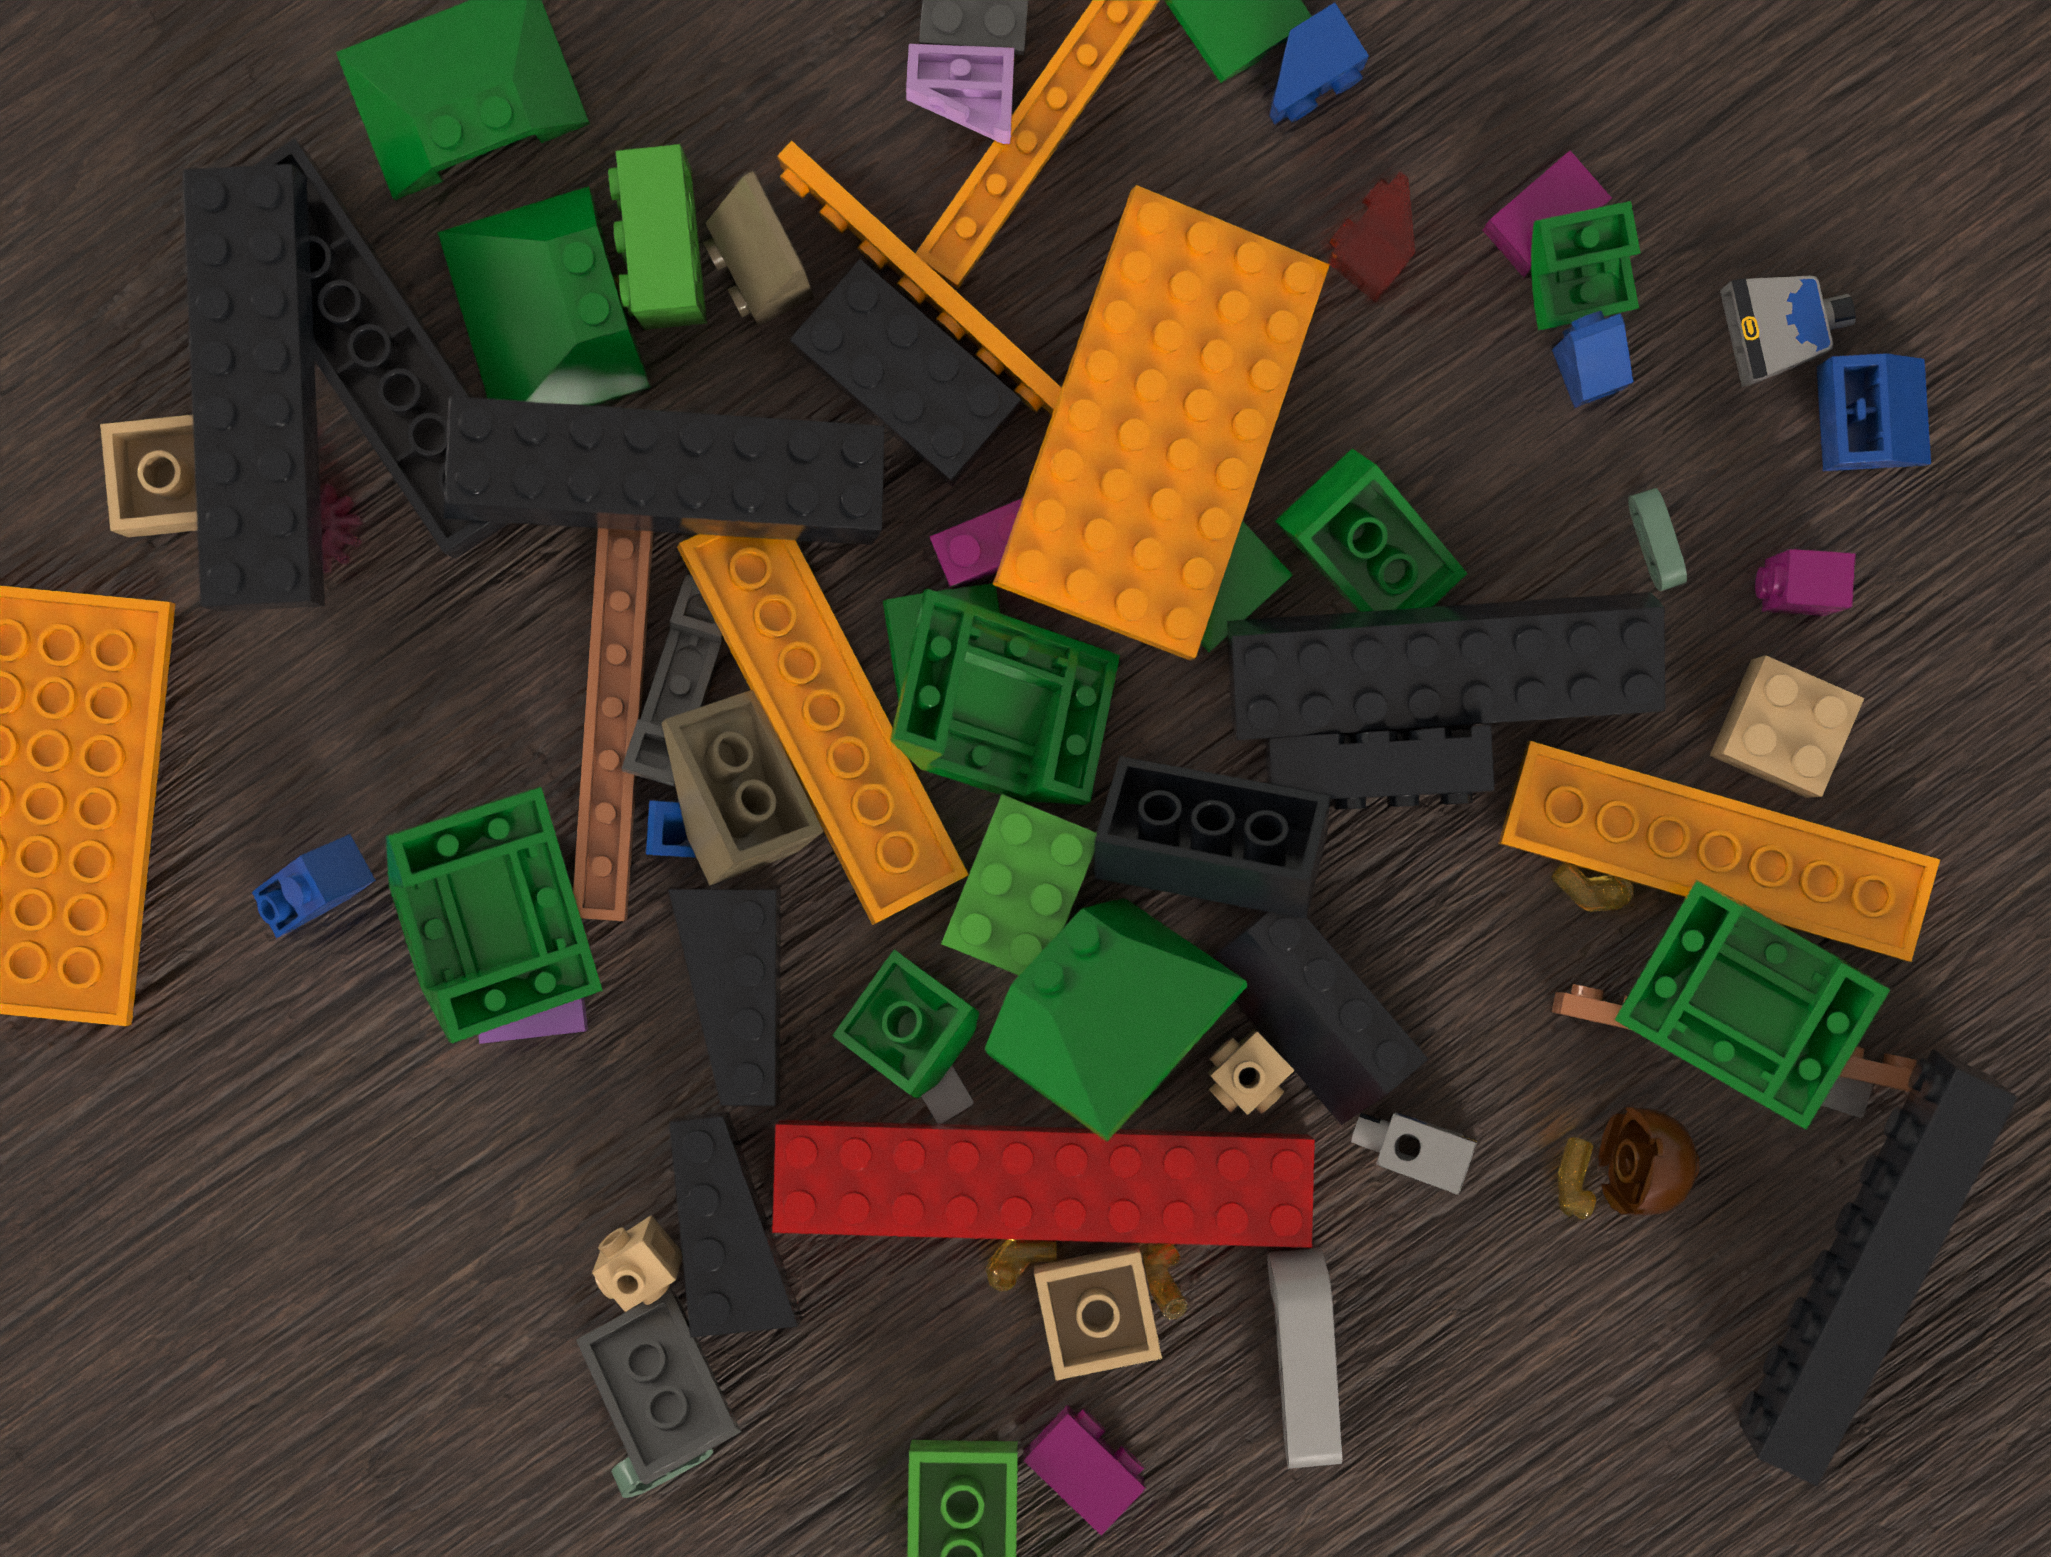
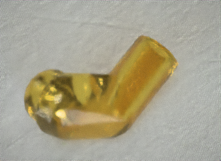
[1551,862,1634,912]
[1557,1138,1596,1219]
[986,1239,1057,1292]
[1143,1243,1188,1320]

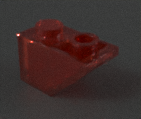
[1327,171,1415,303]

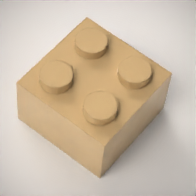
[100,415,197,538]
[1710,655,1865,798]
[1034,1244,1162,1380]

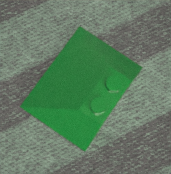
[336,0,590,200]
[438,186,651,406]
[890,588,1120,805]
[386,787,603,1043]
[1614,880,1890,1130]
[985,898,1247,1141]

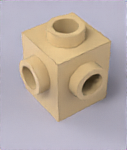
[1207,1029,1294,1115]
[592,1215,683,1312]

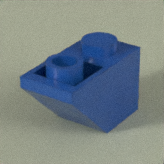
[1269,3,1369,124]
[1552,311,1633,408]
[251,834,376,938]

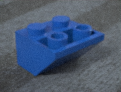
[1816,353,1931,471]

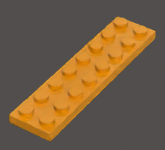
[677,534,969,925]
[1498,741,1940,962]

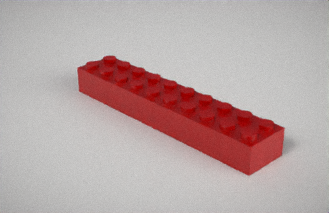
[772,1120,1315,1248]

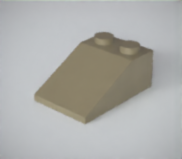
[703,171,814,326]
[662,690,823,886]

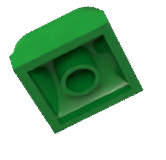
[832,949,980,1099]

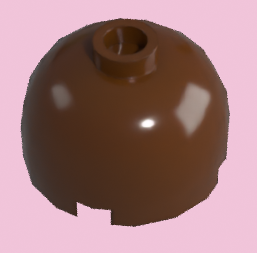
[1599,1107,1700,1216]

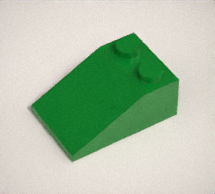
[1275,449,1468,612]

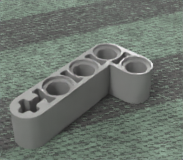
[1267,1247,1342,1469]

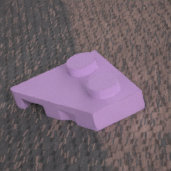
[906,44,1014,144]

